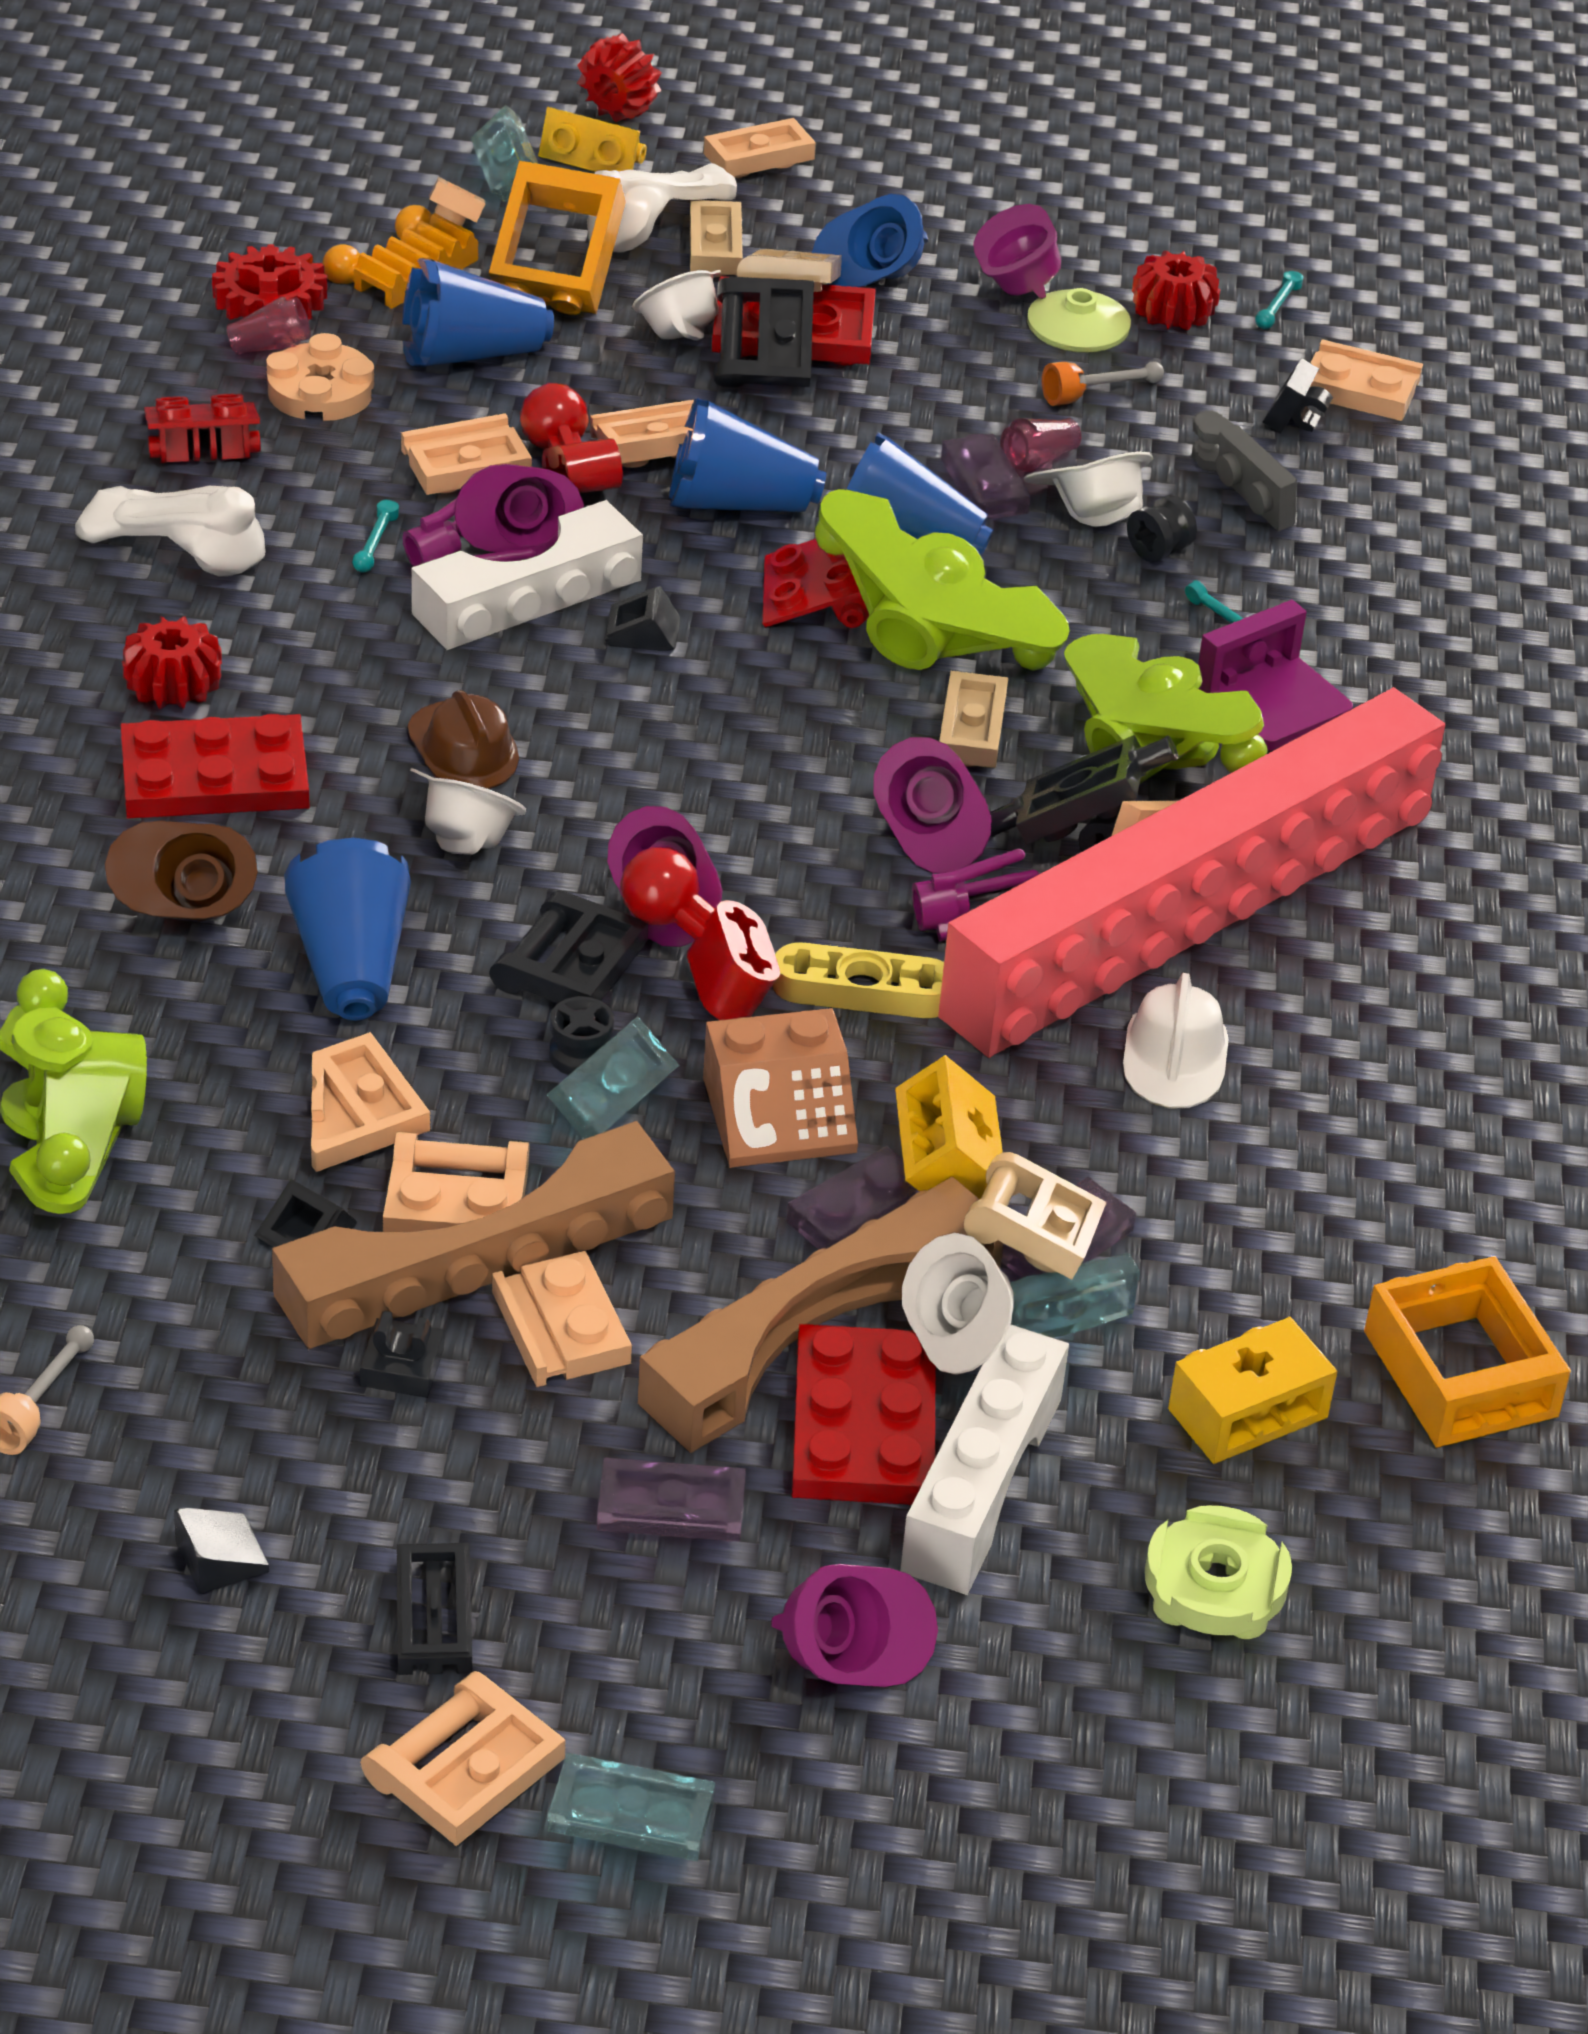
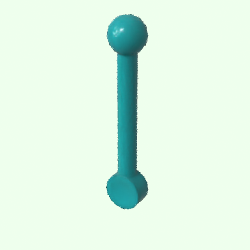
[1255,271,1304,330]
[352,500,399,573]
[1185,580,1244,623]

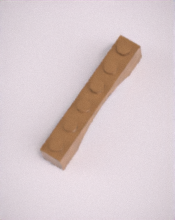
[272,1121,675,1350]
[638,1177,1004,1453]

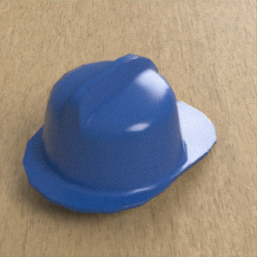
[812,193,928,287]

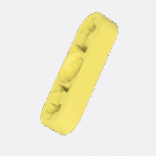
[772,942,944,1018]

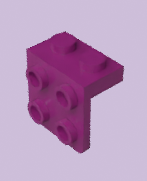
[1198,599,1353,750]

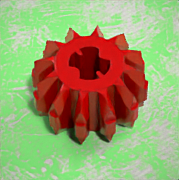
[577,33,662,122]
[1132,250,1221,331]
[122,616,222,710]

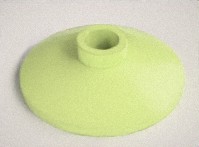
[1027,288,1131,353]

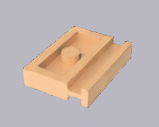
[1310,339,1423,421]
[590,400,694,467]
[401,413,532,495]
[492,1251,632,1387]

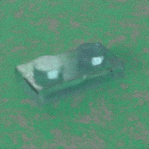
[471,105,538,202]
[546,1016,679,1139]
[1010,1253,1140,1338]
[548,1752,715,1861]

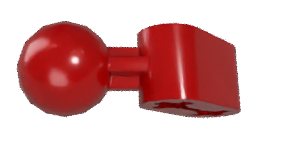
[520,382,623,494]
[620,847,780,1020]

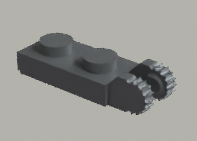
[1192,410,1297,532]

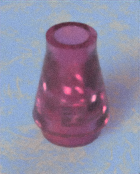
[227,296,311,355]
[1000,418,1081,472]

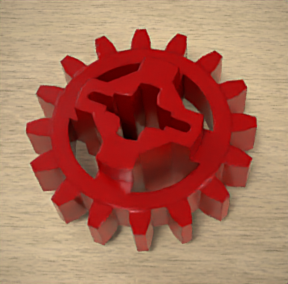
[212,244,327,329]

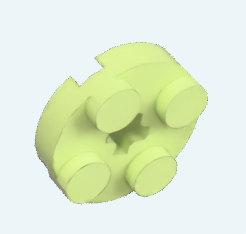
[1145,1505,1292,1639]

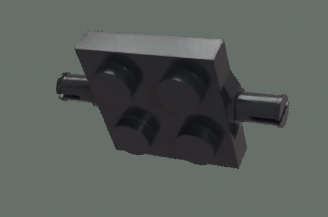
[990,735,1178,845]

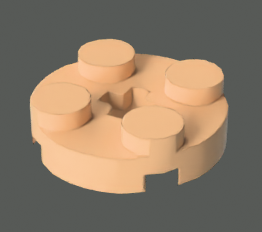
[266,333,374,421]

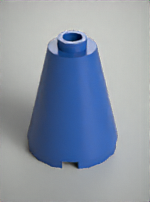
[402,258,554,367]
[669,398,826,512]
[847,433,994,557]
[284,838,411,1021]

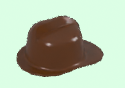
[408,690,519,789]
[105,821,258,922]

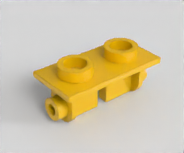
[538,107,647,172]

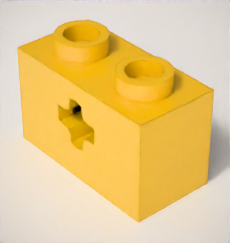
[895,1055,1003,1199]
[1168,1317,1338,1464]

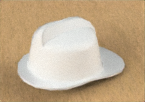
[632,270,721,341]
[1024,452,1153,527]
[410,768,526,855]
[1123,973,1228,1109]
[902,1233,1014,1375]

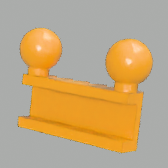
[322,205,478,309]

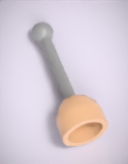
[0,1325,94,1455]

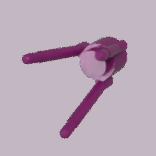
[402,498,536,567]
[912,849,1039,941]

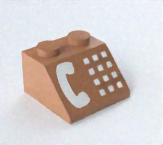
[703,1008,858,1168]

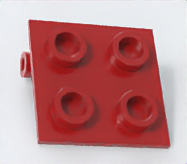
[144,394,261,463]
[762,539,869,628]

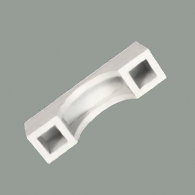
[411,500,643,650]
[900,1324,1069,1595]

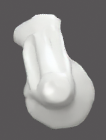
[587,164,737,253]
[75,486,266,577]

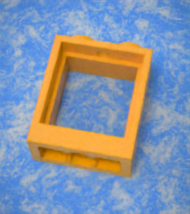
[489,160,626,315]
[1364,1256,1571,1448]

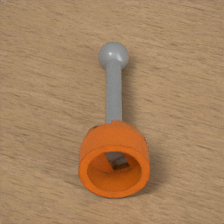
[1042,362,1164,406]

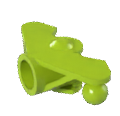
[815,489,1070,670]
[1064,634,1267,784]
[0,969,147,1214]

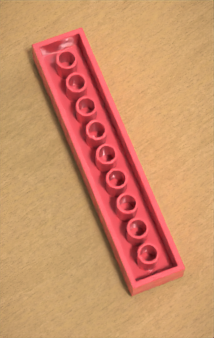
[938,687,1446,1058]

